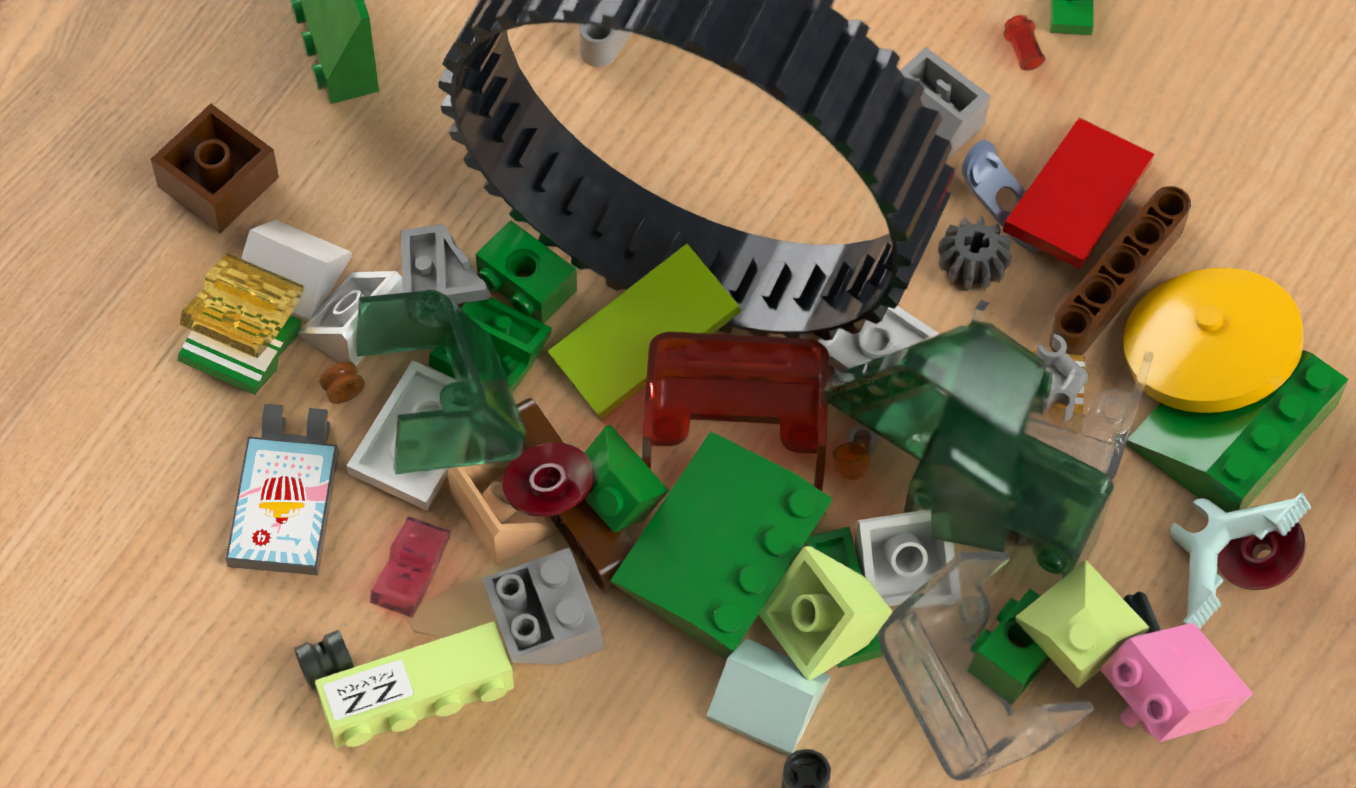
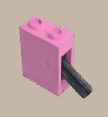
[1100,591,1253,742]

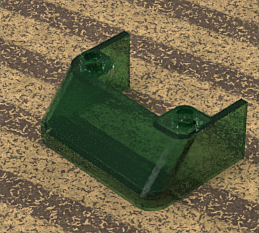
[355,290,526,475]
[930,320,1053,553]
[822,323,1044,463]
[904,402,1114,578]

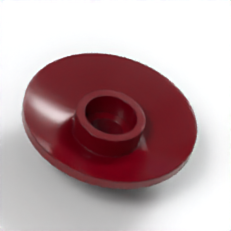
[502,442,594,517]
[1217,505,1306,590]

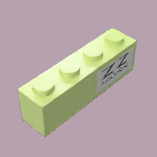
[315,621,514,748]

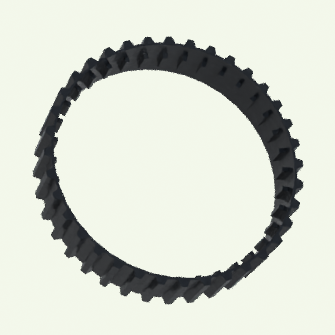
[438,0,954,342]

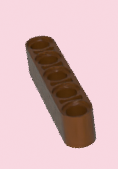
[1049,186,1191,359]
[490,398,634,592]

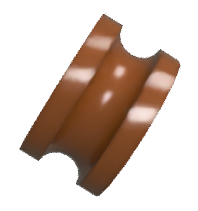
[319,361,365,404]

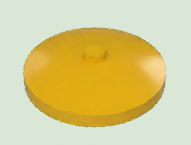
[1123,268,1304,413]

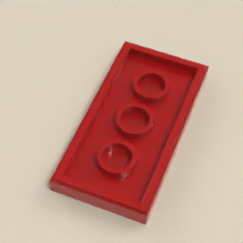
[1002,117,1155,269]

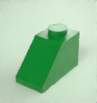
[584,424,669,533]

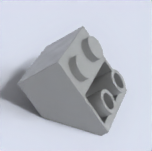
[900,47,990,159]
[482,547,605,664]

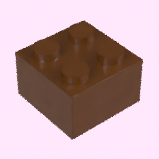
[151,103,279,233]

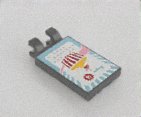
[226,404,339,576]

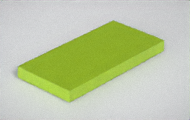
[548,244,741,420]

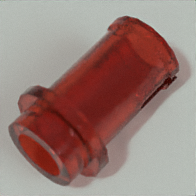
[1003,15,1046,71]

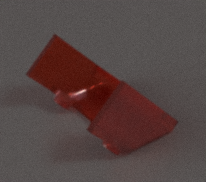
[642,332,829,491]

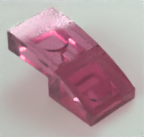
[370,516,450,618]

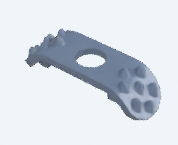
[962,139,1041,252]

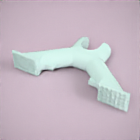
[1170,492,1311,629]

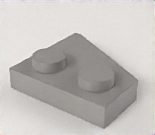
[401,224,490,311]

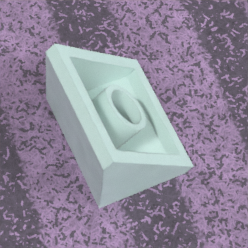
[706,638,831,756]

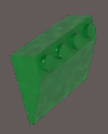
[290,0,379,104]
[1125,350,1349,512]
[610,431,833,659]

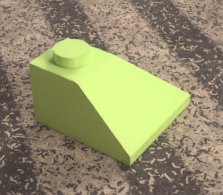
[759,546,893,680]
[1015,560,1149,688]

